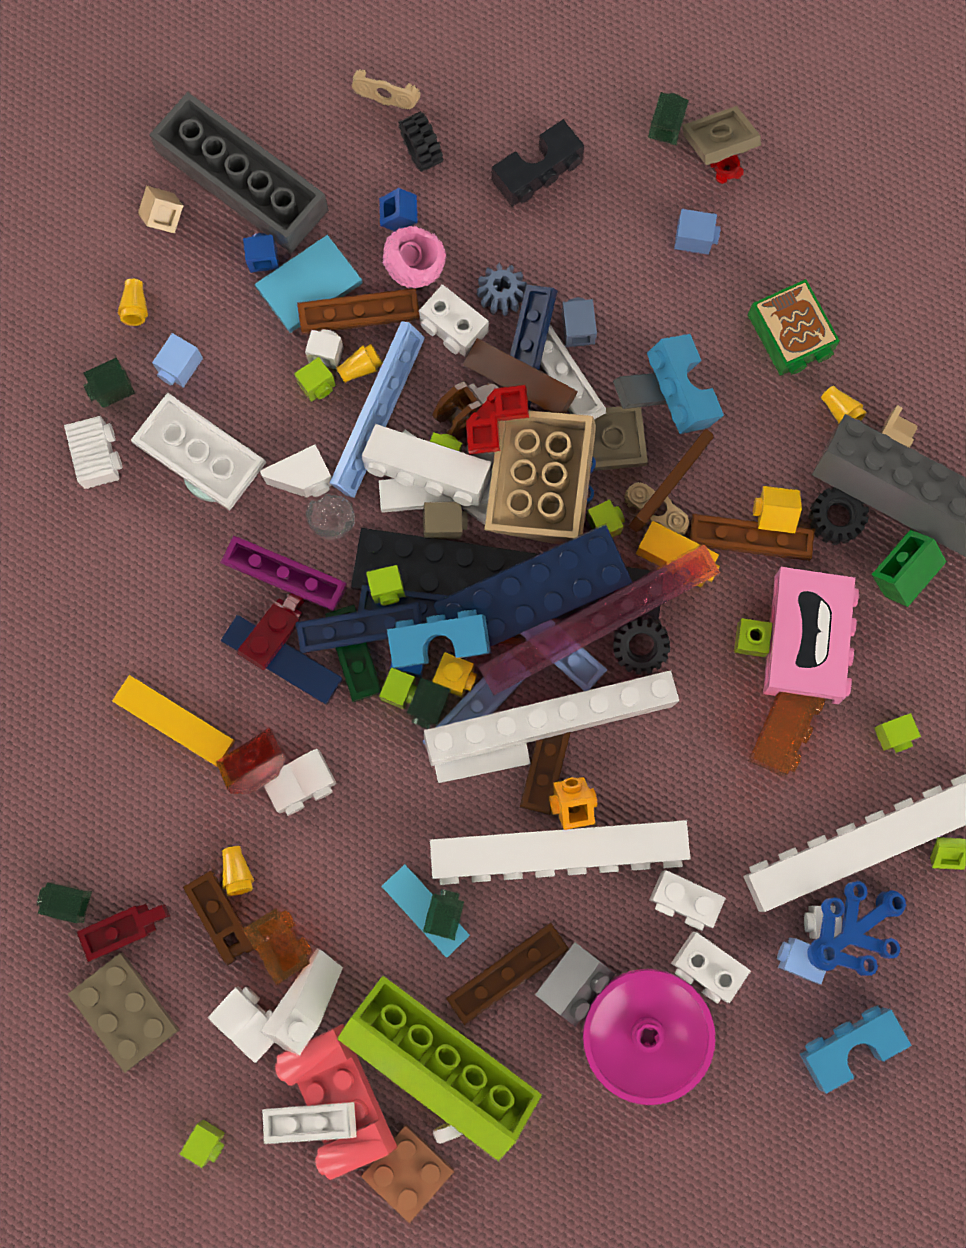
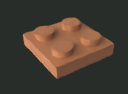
[361,1124,454,1223]

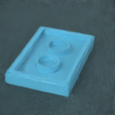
[255,235,363,333]

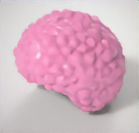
[383,226,446,288]

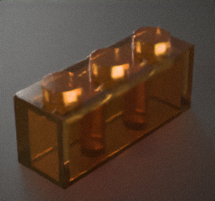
[748,691,826,777]

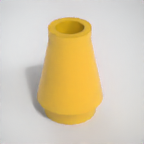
[118,279,148,326]
[336,344,383,383]
[821,386,866,423]
[222,846,254,896]

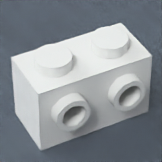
[419,284,489,358]
[649,870,726,931]
[671,932,751,1004]

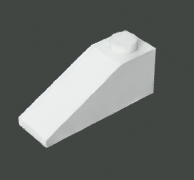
[260,948,343,1055]

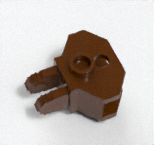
[432,381,500,440]

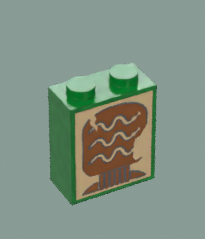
[748,279,840,376]

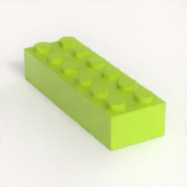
[337,976,542,1161]

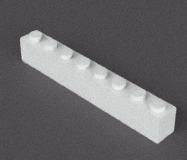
[423,670,679,766]
[743,774,966,912]
[430,820,690,885]

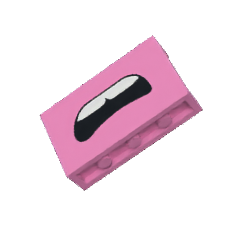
[763,567,859,705]

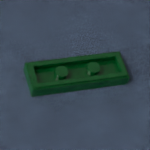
[325,604,382,703]

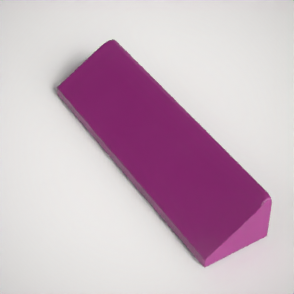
[220,535,348,611]

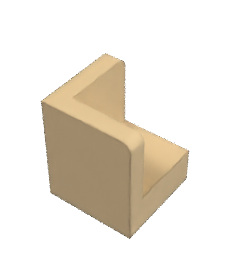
[138,185,183,234]
[880,405,917,448]

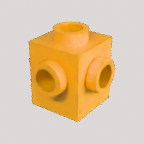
[549,777,597,830]

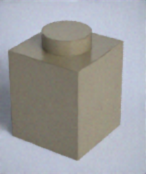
[423,502,468,539]

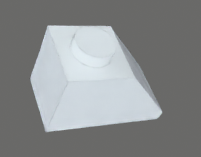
[260,445,332,497]

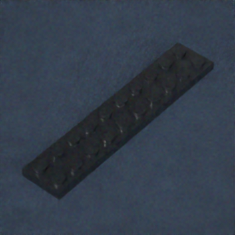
[351,528,665,629]

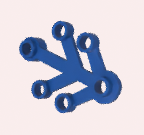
[807,881,906,976]

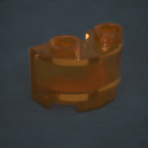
[242,908,313,985]

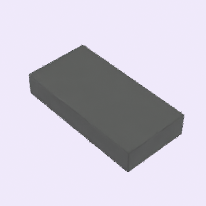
[613,373,667,409]

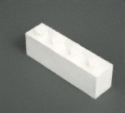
[362,424,492,507]

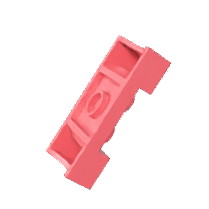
[275,1024,397,1180]

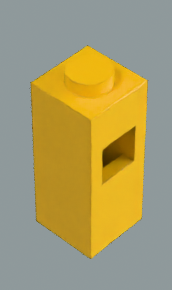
[636,521,720,588]

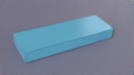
[381,864,470,958]

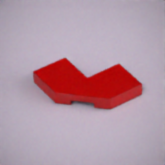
[466,385,529,454]

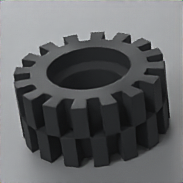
[398,111,443,172]
[808,487,869,545]
[613,614,670,675]

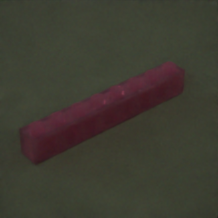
[478,545,720,695]

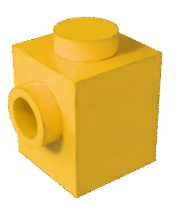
[753,486,802,533]
[433,652,477,698]

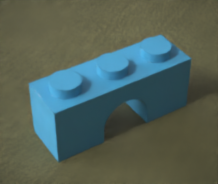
[647,334,724,434]
[387,610,491,668]
[799,1006,912,1094]

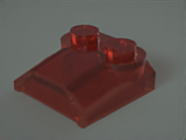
[216,727,286,794]

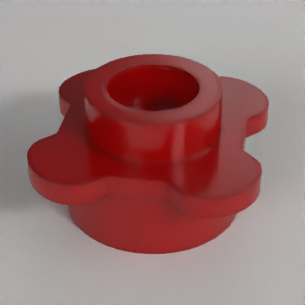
[710,154,744,184]

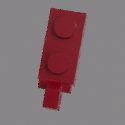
[237,593,305,671]
[77,904,170,962]

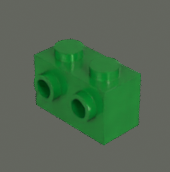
[871,529,947,607]

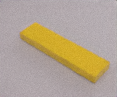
[112,675,235,767]

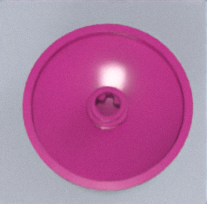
[583,969,715,1105]

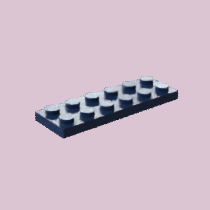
[433,524,633,659]

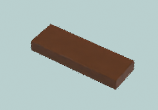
[519,732,571,815]

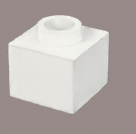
[305,329,344,369]
[804,906,842,939]

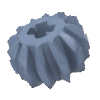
[477,263,527,316]

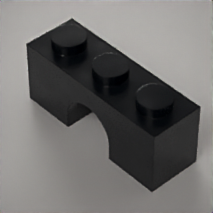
[492,119,584,207]

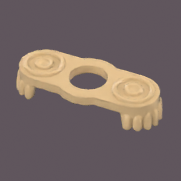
[352,70,421,109]
[624,483,689,536]

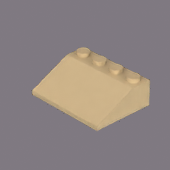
[484,411,596,544]

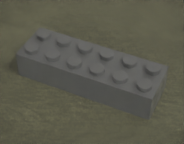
[149,92,329,253]
[812,414,966,557]

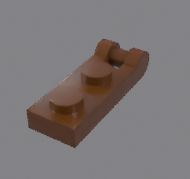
[183,870,256,965]

